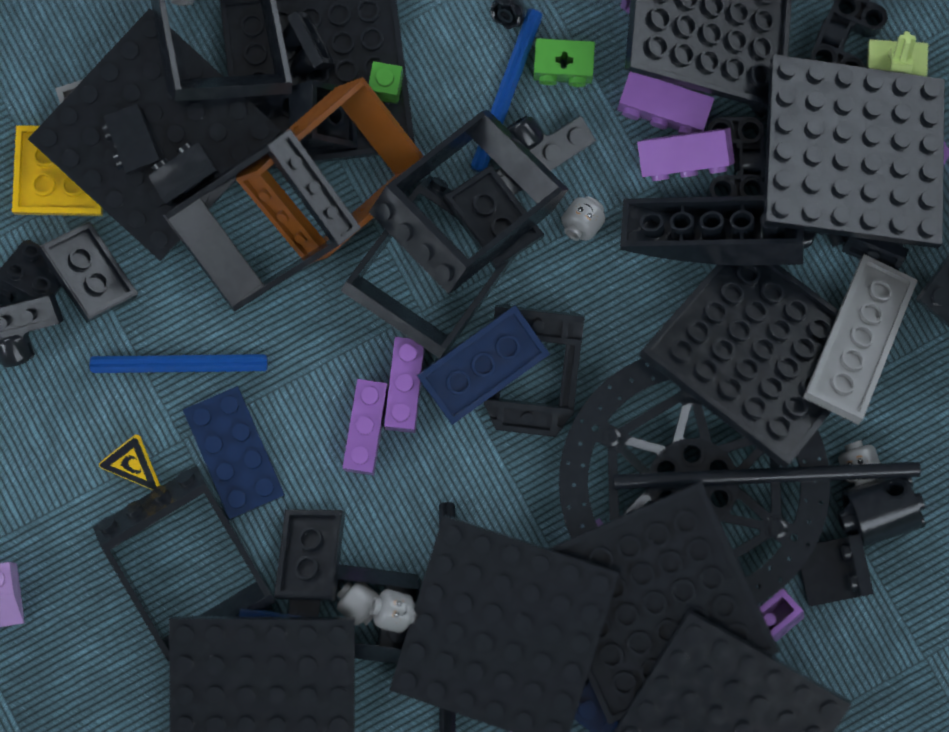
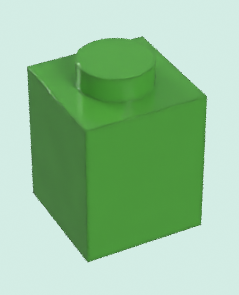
[369,61,403,104]

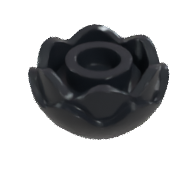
[490,0,525,29]

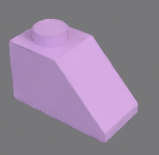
[0,562,25,627]

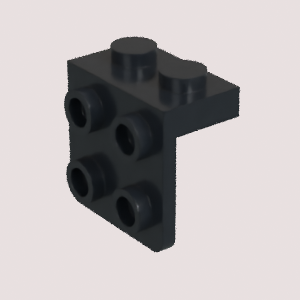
[0,240,62,305]

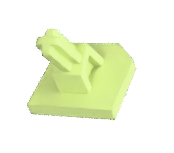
[867,31,928,77]

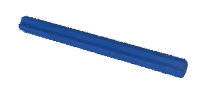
[471,8,542,172]
[89,354,268,373]

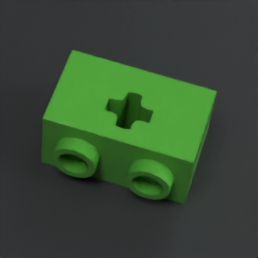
[533,38,595,87]

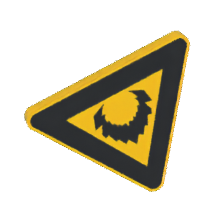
[99,434,160,490]

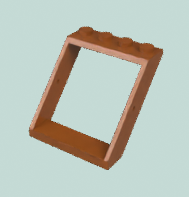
[235,77,424,262]

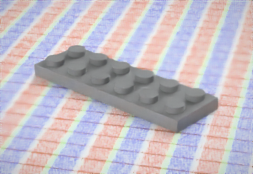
[803,254,918,425]

